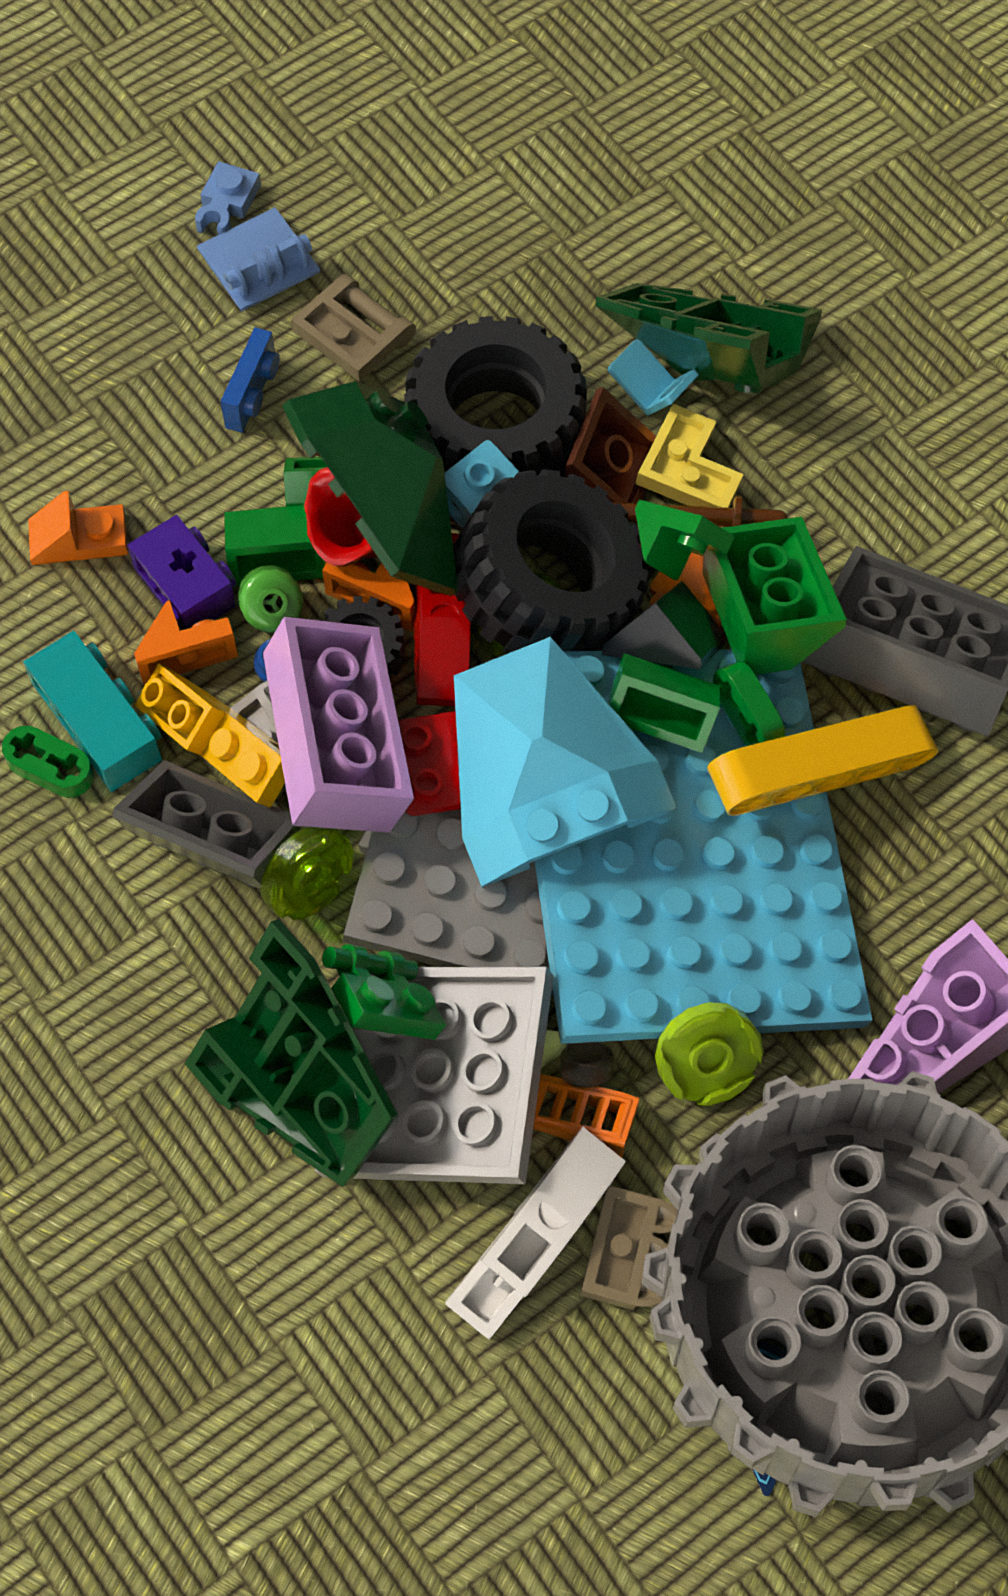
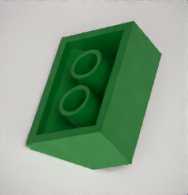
[702,516,847,675]

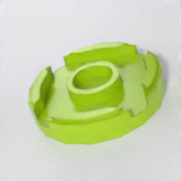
[655,1002,764,1106]

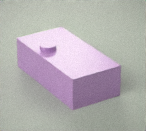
[263,617,414,833]

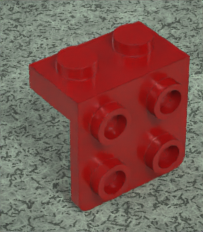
[398,711,461,816]

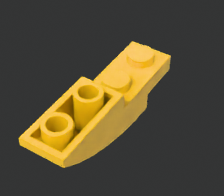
[134,663,285,808]

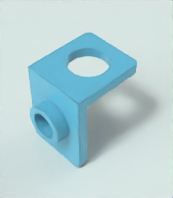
[607,339,699,416]
[444,440,519,529]

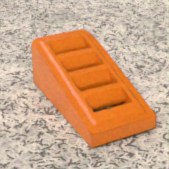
[533,1074,640,1157]

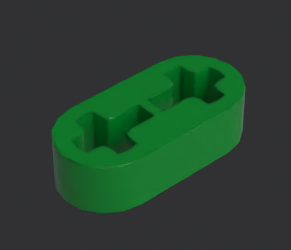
[713,661,785,746]
[2,725,94,798]

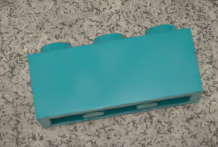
[23,630,162,793]

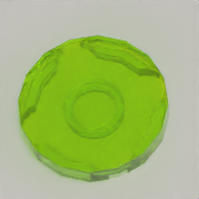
[261,827,354,921]

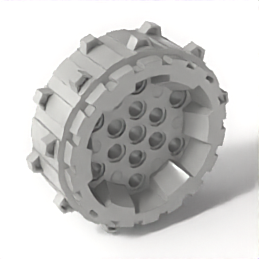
[642,1071,1008,1517]

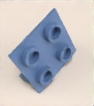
[197,207,321,312]

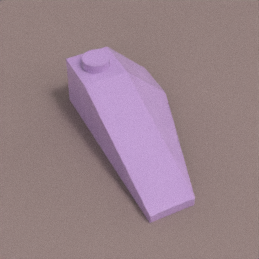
[848,919,1008,1094]

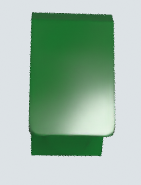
[635,500,735,580]

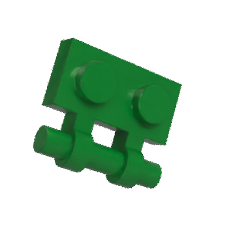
[322,944,447,1040]

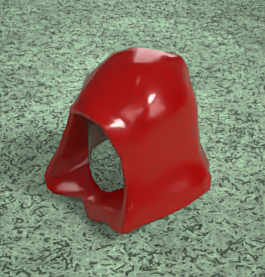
[304,467,377,567]

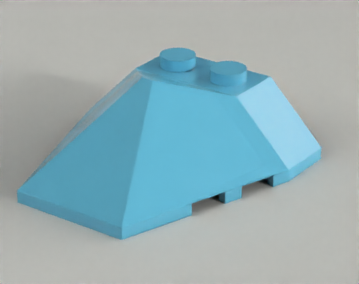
[454,637,677,888]

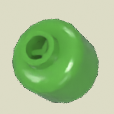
[237,565,303,633]

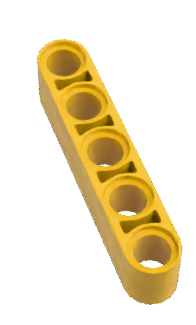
[707,705,939,816]

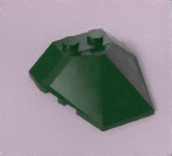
[595,283,822,393]
[282,381,458,596]
[184,919,398,1187]

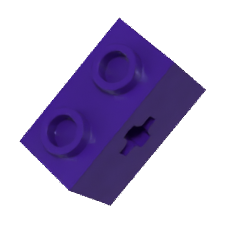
[127,514,236,630]

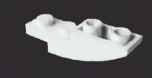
[445,1126,626,1340]

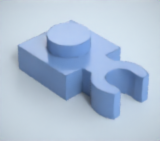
[195,161,261,235]

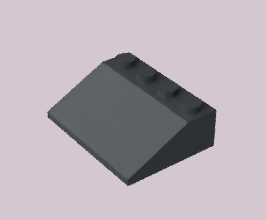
[801,546,1008,736]

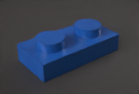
[220,327,280,433]

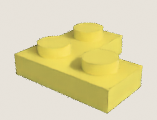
[635,404,744,508]

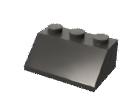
[112,760,300,892]

